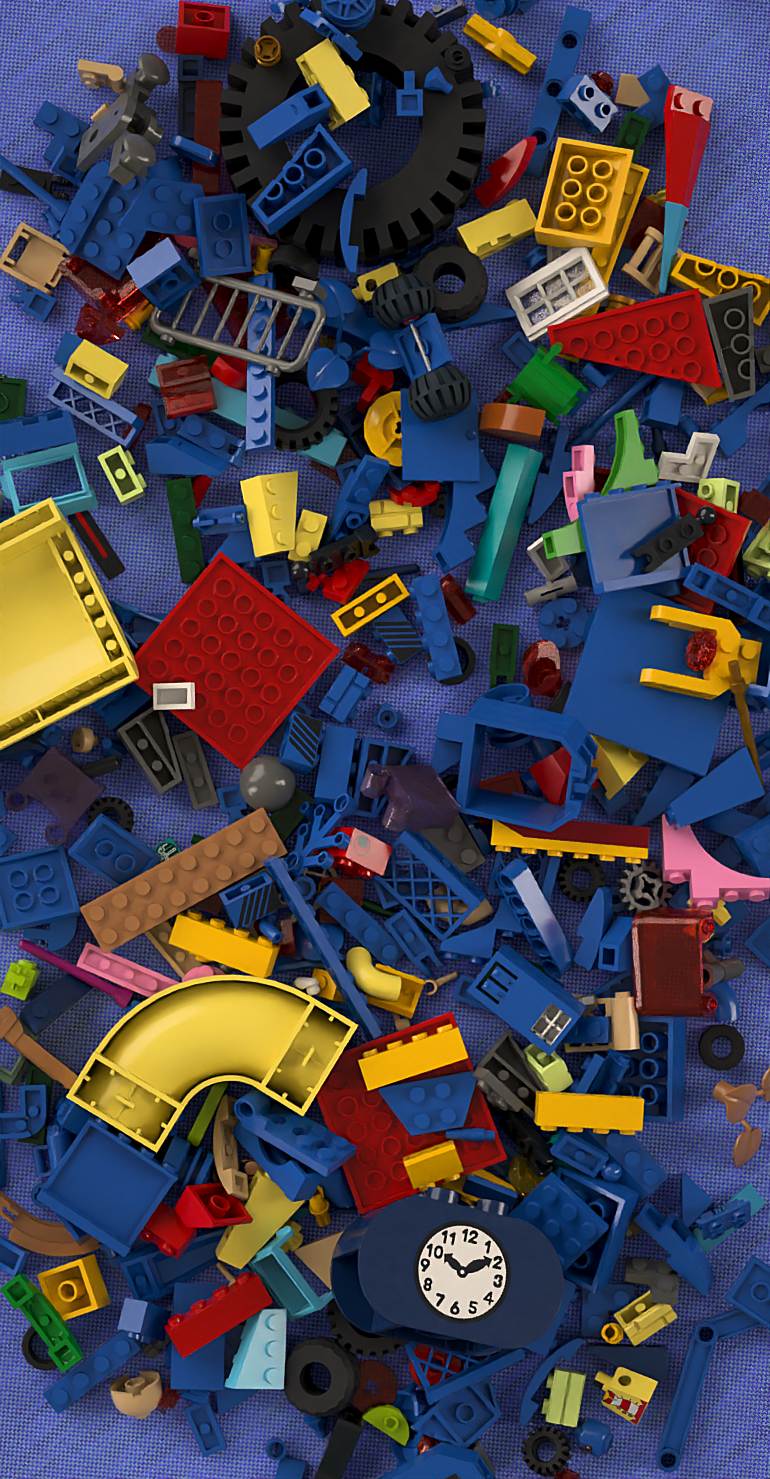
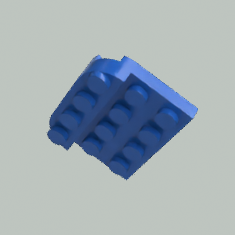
[59,160,149,281]

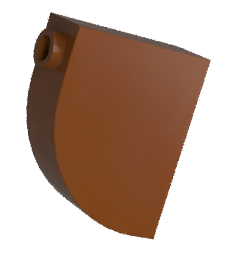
[478,403,546,448]

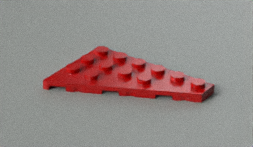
[547,288,722,389]

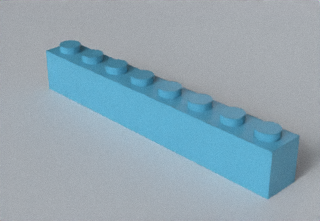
[147,353,348,470]

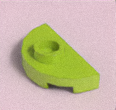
[362,1404,409,1446]

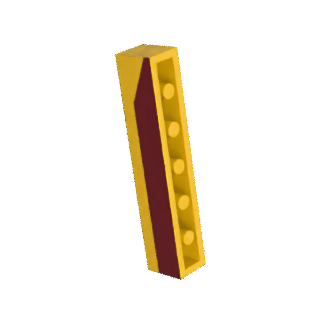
[490,819,650,864]

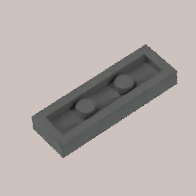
[171,730,219,811]

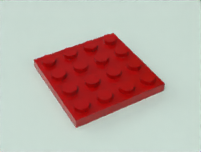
[655,480,752,616]

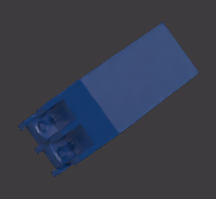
[455,697,598,832]

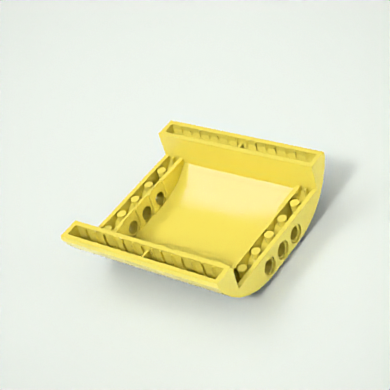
[0,497,139,750]

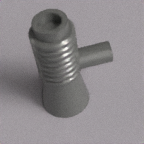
[693,950,745,989]

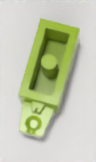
[0,958,41,1001]

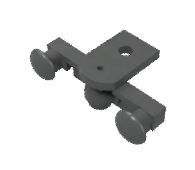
[76,53,170,186]

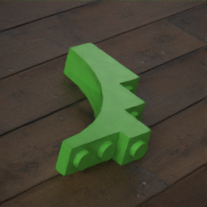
[542,409,659,560]

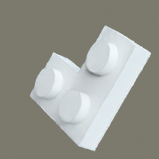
[657,432,720,483]

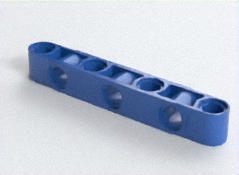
[523,5,592,179]

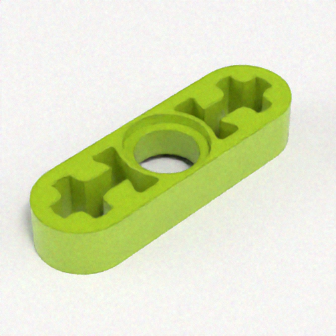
[187,1081,230,1148]

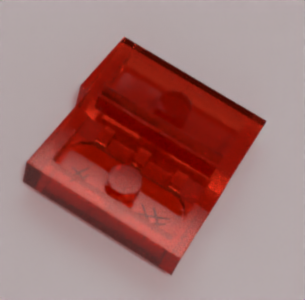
[155,354,218,420]

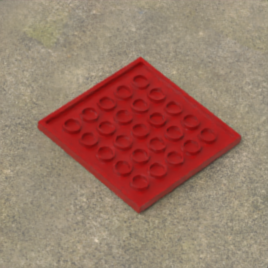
[133,551,340,770]
[316,1011,507,1214]

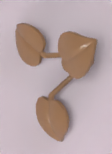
[713,1067,770,1168]

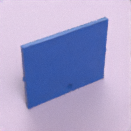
[400,389,480,483]

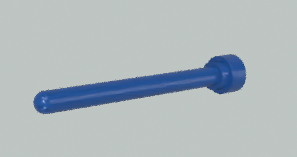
[0,154,71,222]

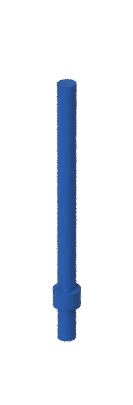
[565,373,657,453]

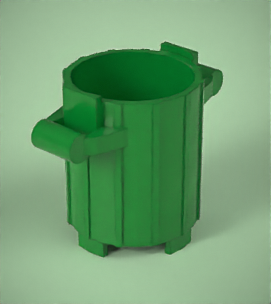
[505,342,588,427]

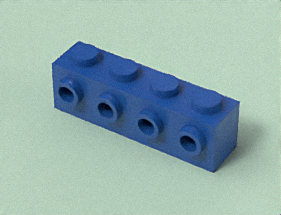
[408,573,462,682]

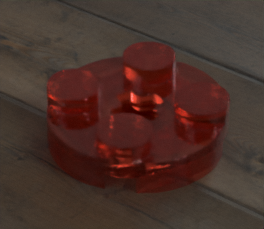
[351,1359,398,1413]

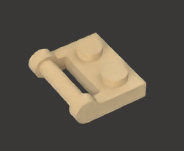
[77,59,126,94]
[621,226,684,295]

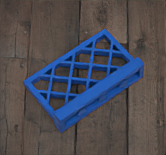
[486,791,561,905]
[373,824,487,942]
[404,1342,526,1405]

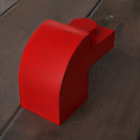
[210,344,247,390]
[351,352,394,414]

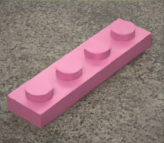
[76,942,181,997]

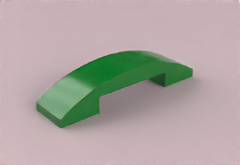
[0,1273,84,1373]

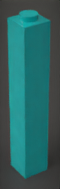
[464,443,543,604]

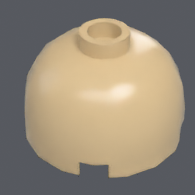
[110,1370,163,1419]

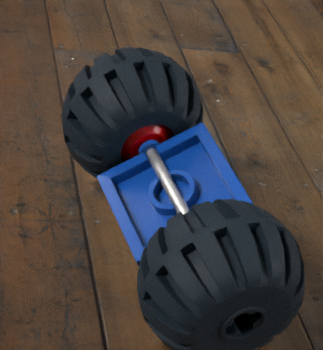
[372,273,472,423]

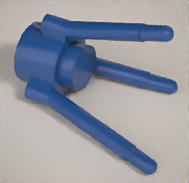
[110,599,163,649]

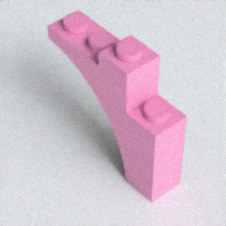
[660,814,770,912]

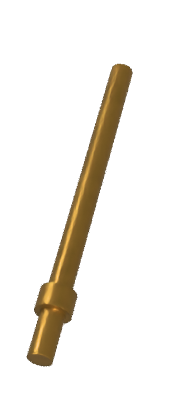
[728,660,766,798]

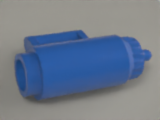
[31,1114,73,1178]

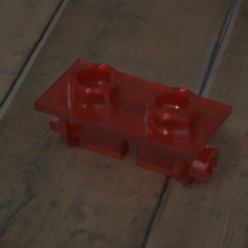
[341,641,397,685]

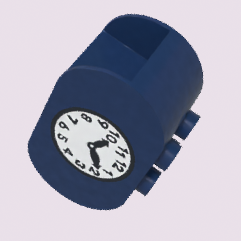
[330,1187,564,1356]

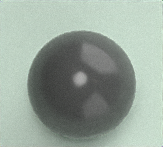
[239,755,296,812]

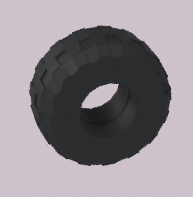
[412,244,488,324]
[283,1336,361,1417]

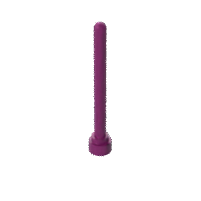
[18,939,134,1009]

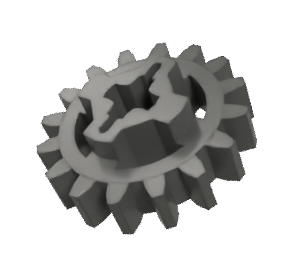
[616,860,673,916]

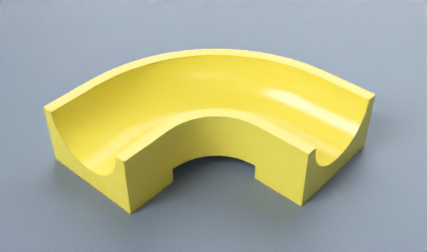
[66,975,358,1152]

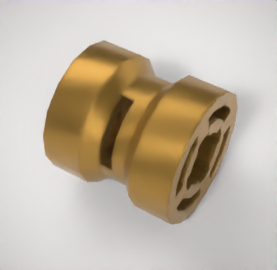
[254,36,281,68]

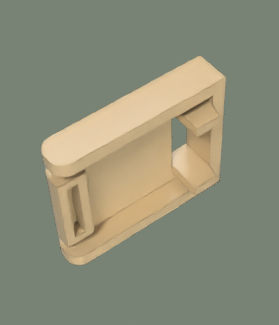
[0,222,75,296]

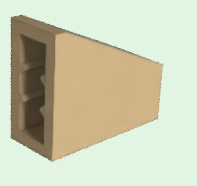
[294,1228,346,1290]

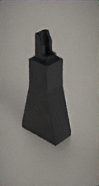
[313,1405,365,1479]

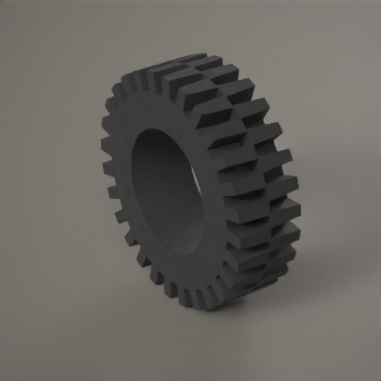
[218,0,486,268]

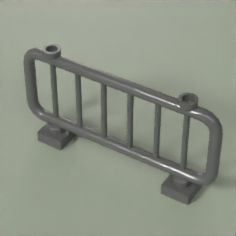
[149,247,328,377]

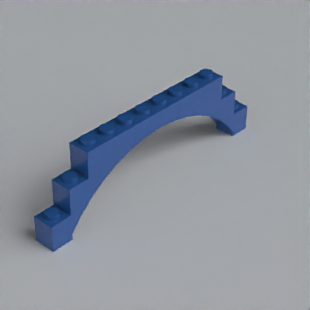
[285,297,498,574]

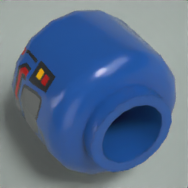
[573,1418,614,1457]

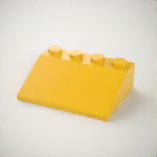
[534,137,634,248]

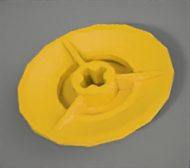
[364,391,402,467]

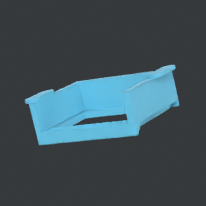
[0,442,98,516]
[247,1226,334,1323]

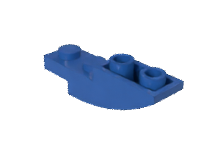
[524,424,572,527]
[325,454,390,546]
[633,1201,715,1296]

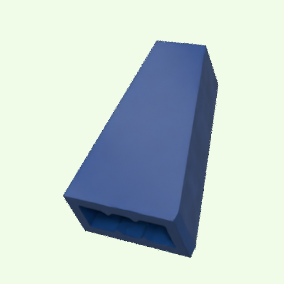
[665,747,766,830]

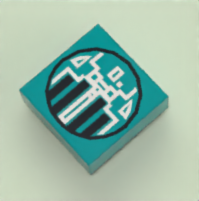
[153,836,182,864]

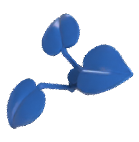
[307,278,405,392]

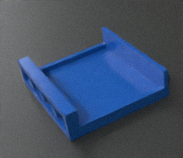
[576,480,693,595]
[36,1116,179,1258]

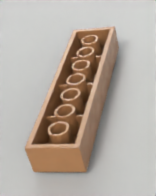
[80,807,288,954]

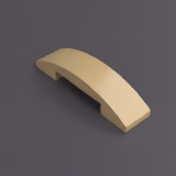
[213,1095,249,1201]

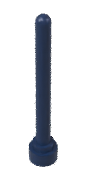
[297,563,420,597]

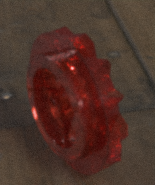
[683,629,717,671]

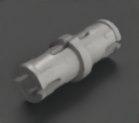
[524,575,578,607]

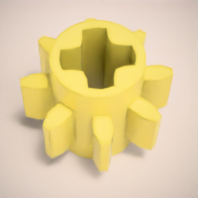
[272,1219,303,1253]

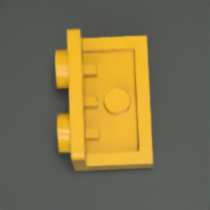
[365,964,425,1019]

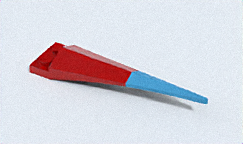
[659,85,713,293]

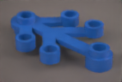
[285,793,358,877]

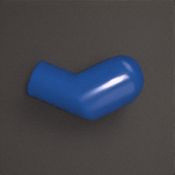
[299,801,315,827]
[259,913,283,944]

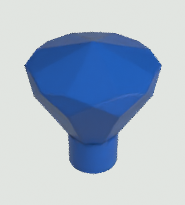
[424,66,453,95]
[102,738,126,760]
[303,1414,328,1439]

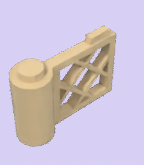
[565,991,640,1053]

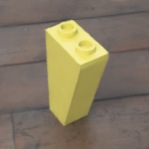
[215,1169,305,1269]

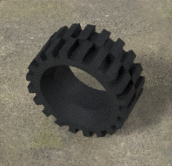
[246,356,338,452]
[328,1290,408,1358]

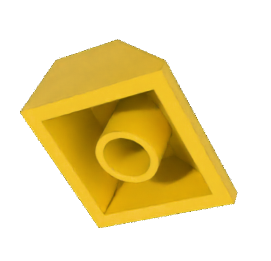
[403,1139,464,1191]
[37,1254,111,1321]

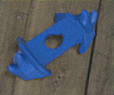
[389,1382,427,1467]

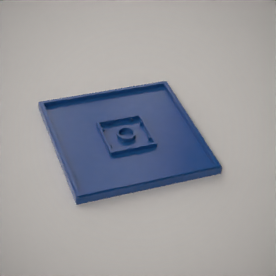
[562,587,751,777]

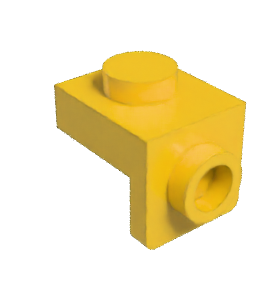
[311,968,345,1003]

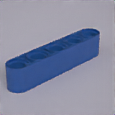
[496,859,576,979]

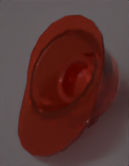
[523,640,564,698]

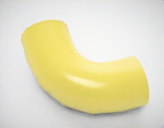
[346,947,401,1002]

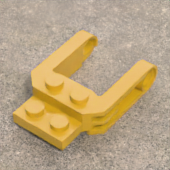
[640,605,762,700]

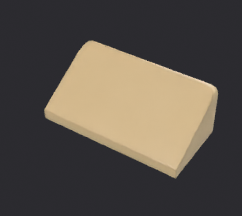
[615,73,650,108]

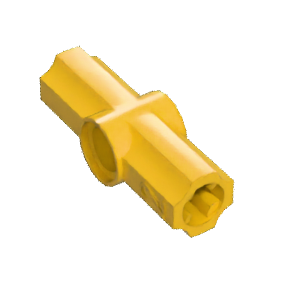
[462,13,537,77]

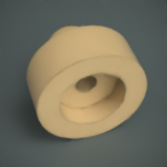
[71,727,99,753]

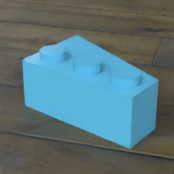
[224,1307,287,1389]

